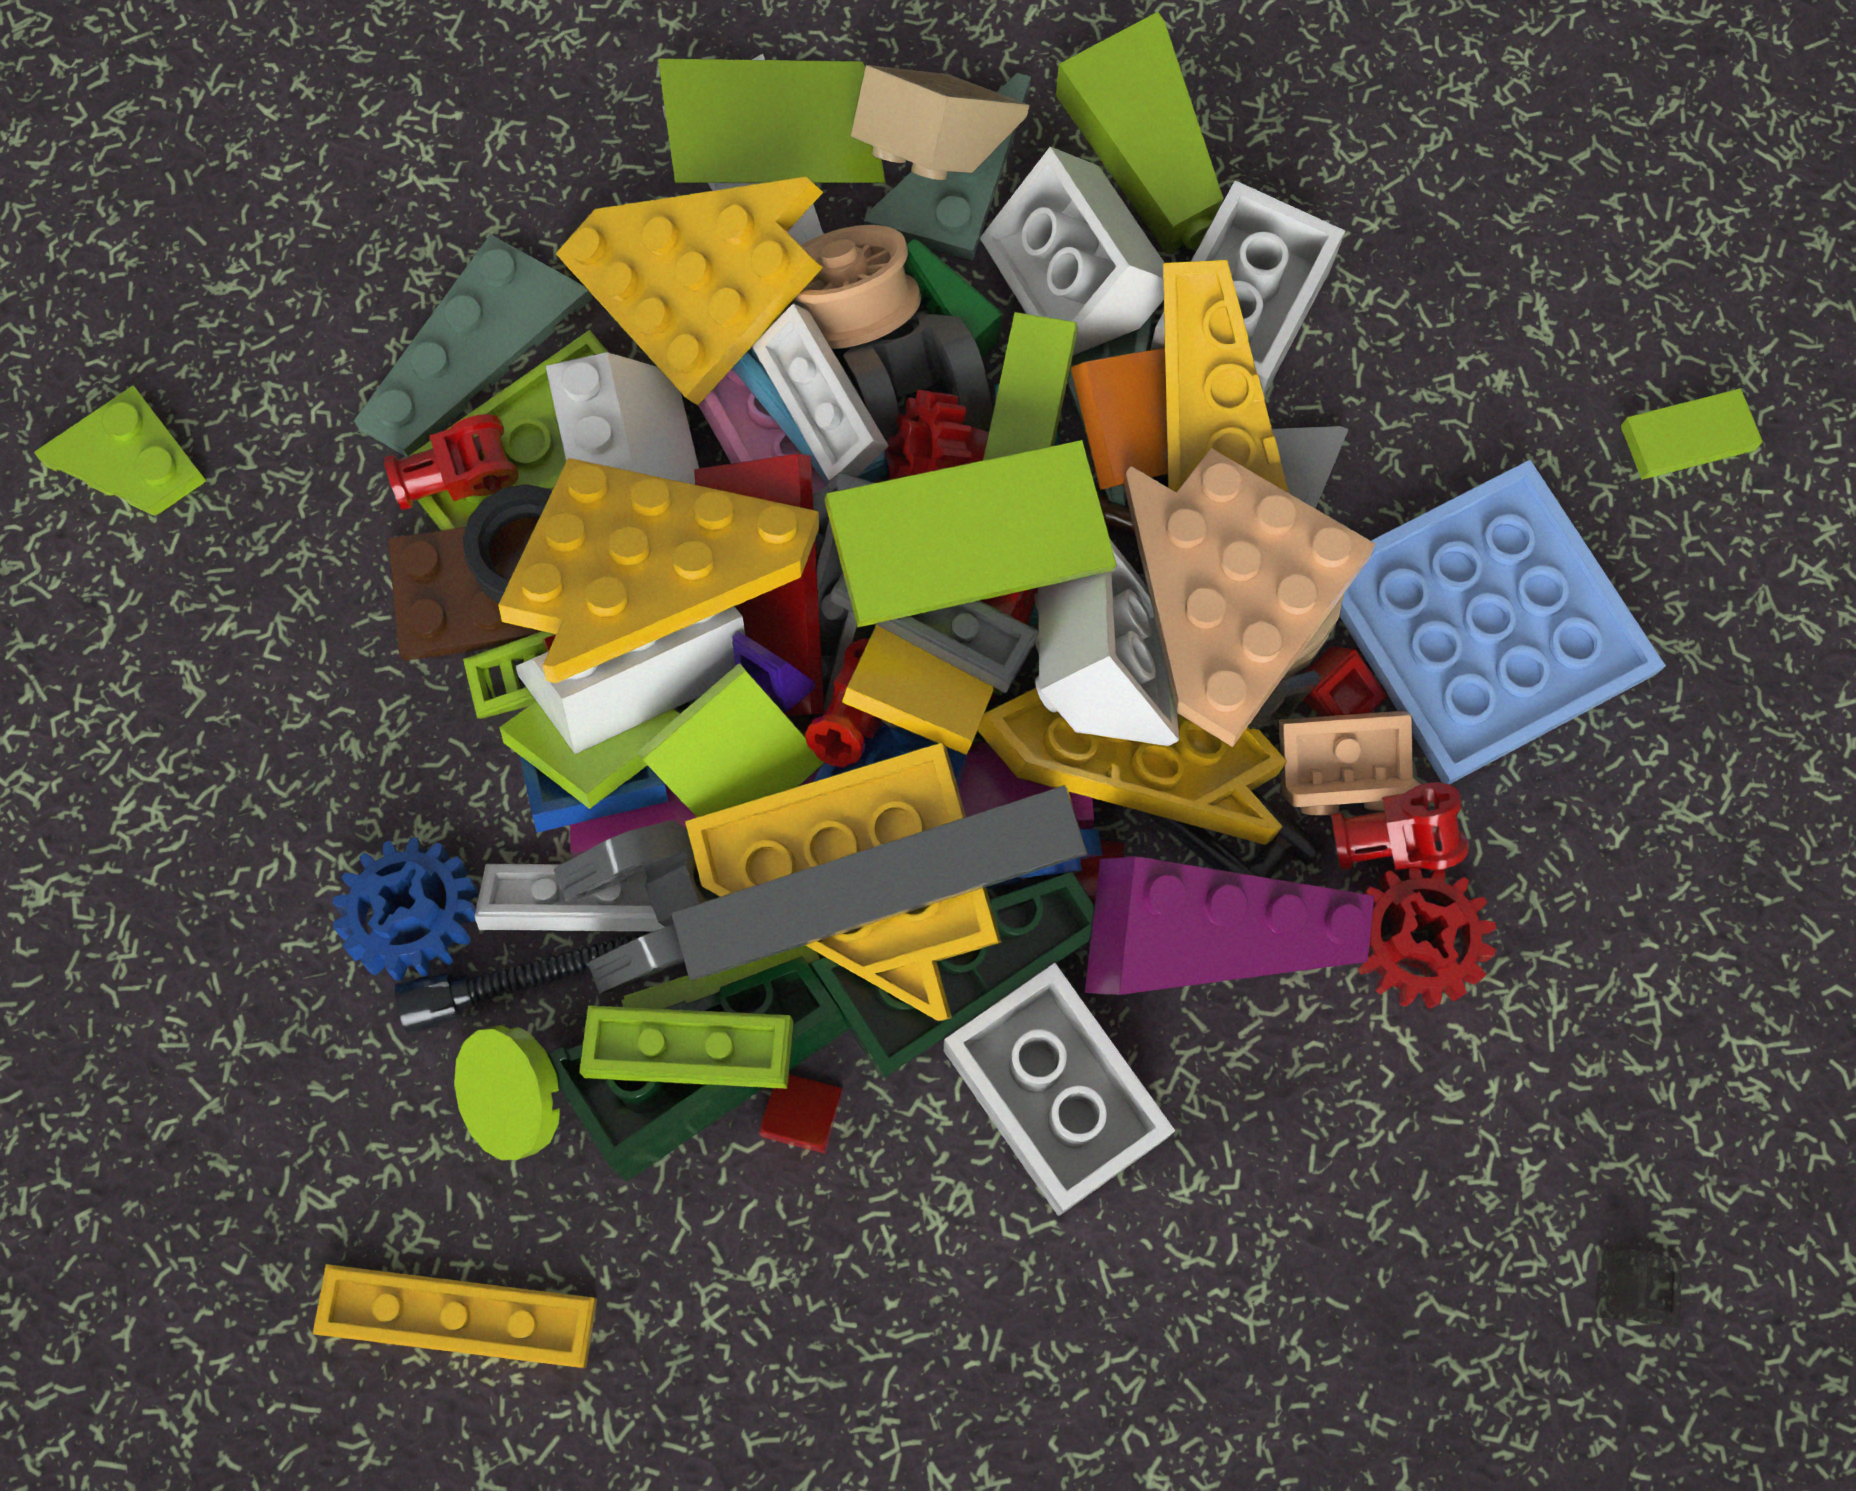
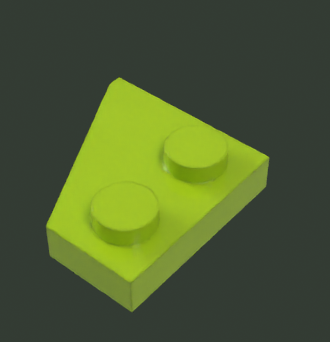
[34,385,206,516]

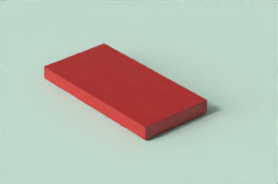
[694,454,824,717]

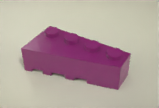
[1085,856,1374,995]

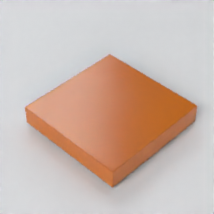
[1070,348,1168,490]

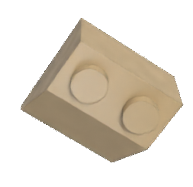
[851,65,1029,180]

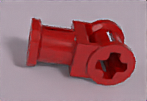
[384,414,519,511]
[805,638,884,767]
[1331,782,1469,870]

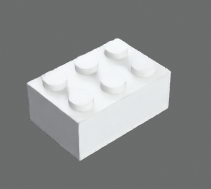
[1150,180,1345,396]
[943,963,1175,1216]

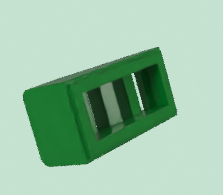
[905,239,1002,358]

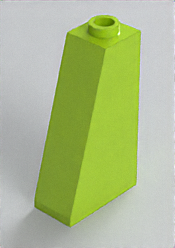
[1056,12,1224,255]

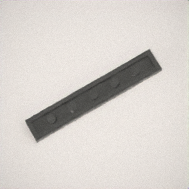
[671,785,1088,980]

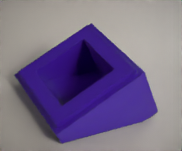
[732,631,816,713]

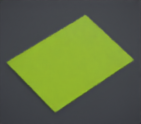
[658,59,885,183]

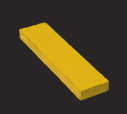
[313,1264,597,1368]

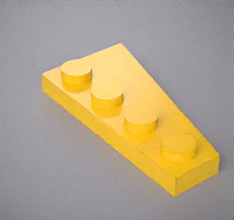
[1163,260,1290,494]

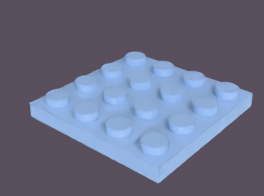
[1339,460,1666,784]

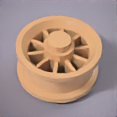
[793,225,921,349]

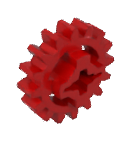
[884,390,972,480]
[1358,867,1496,1008]

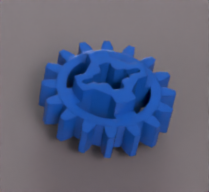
[332,837,479,981]

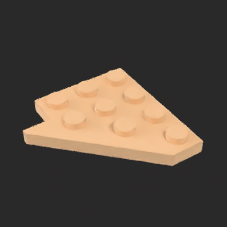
[1124,448,1375,747]

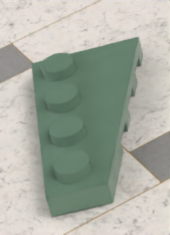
[354,234,592,457]

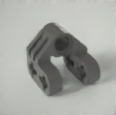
[843,313,994,478]
[554,820,720,995]

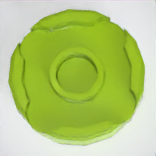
[454,1024,560,1160]

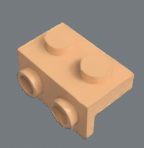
[1279,711,1421,815]

